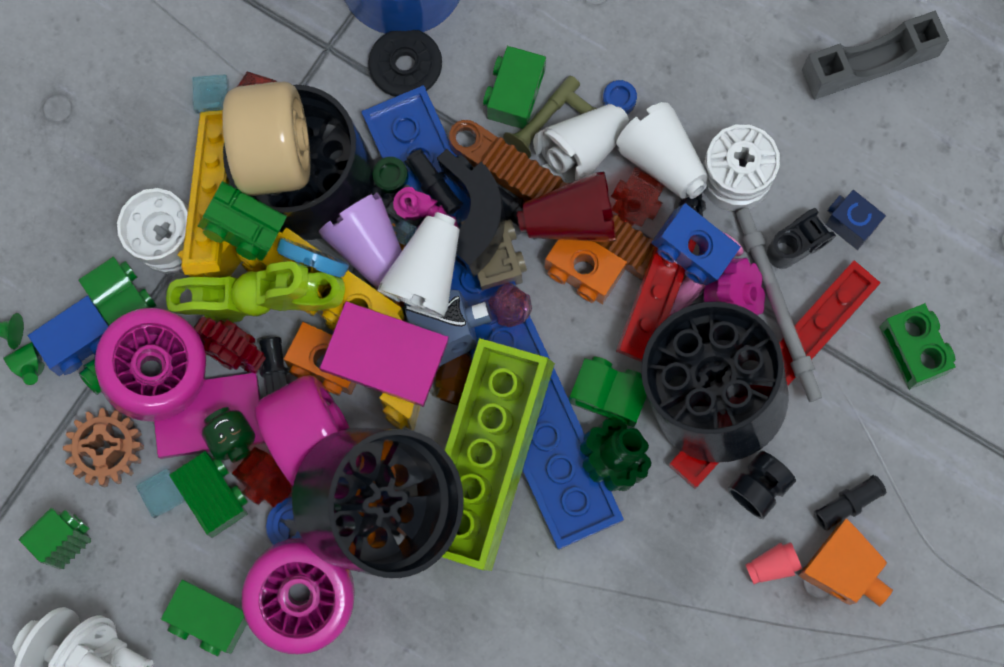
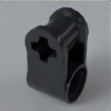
[767,208,836,269]

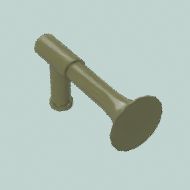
[503,75,597,158]

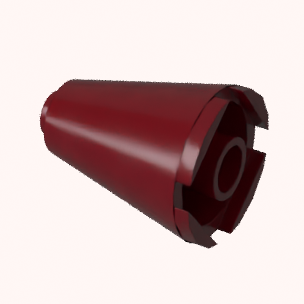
[517,171,616,242]

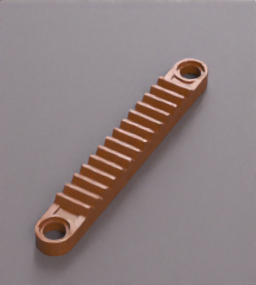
[449,120,655,280]

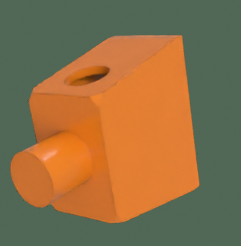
[798,519,893,607]

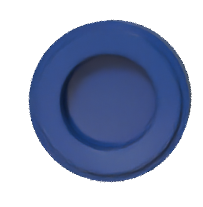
[603,80,637,114]

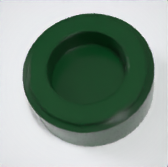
[373,157,409,193]

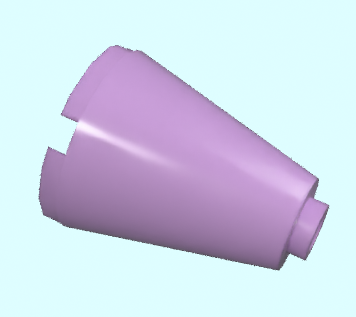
[319,192,402,290]

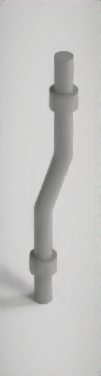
[736,208,822,402]

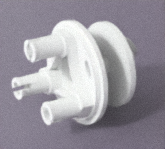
[12,607,153,667]

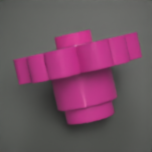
[704,258,765,315]

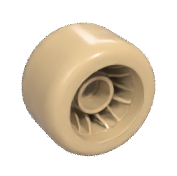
[222,82,310,196]

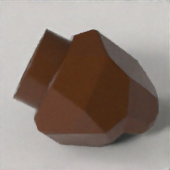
[436,354,472,406]

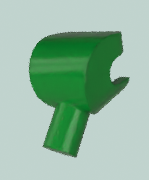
[3,342,45,385]

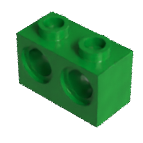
[879,303,956,390]

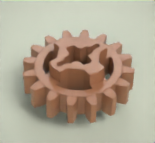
[63,408,144,487]

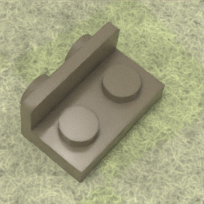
[461,219,527,290]

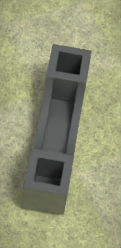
[802,10,949,100]

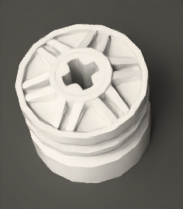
[703,124,780,212]
[117,188,189,274]

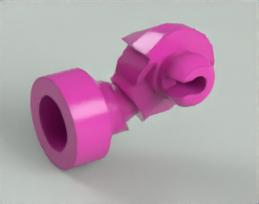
[393,187,459,228]

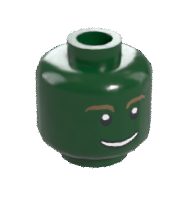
[201,407,255,463]

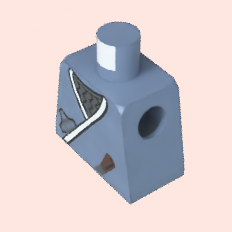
[404,290,492,366]

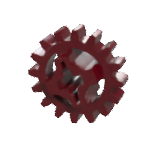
[194,316,266,374]

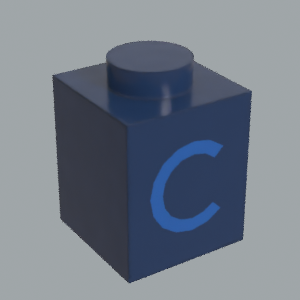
[825,189,886,251]

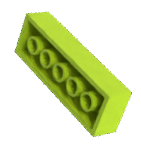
[442,338,555,571]

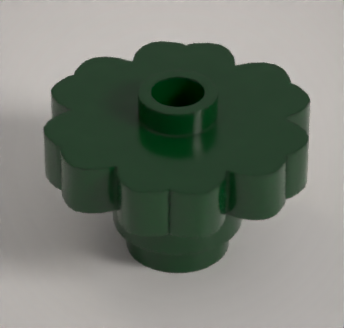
[580,419,652,492]

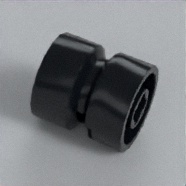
[728,451,796,519]

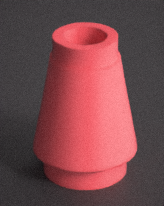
[745,542,802,584]

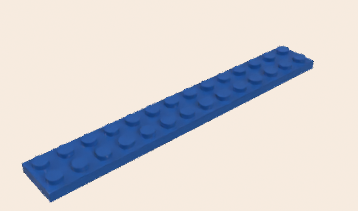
[361,85,624,550]

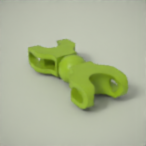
[166,261,345,323]

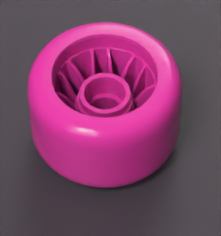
[95,308,206,422]
[255,375,361,486]
[241,538,355,655]

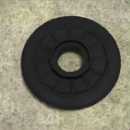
[368,30,442,97]

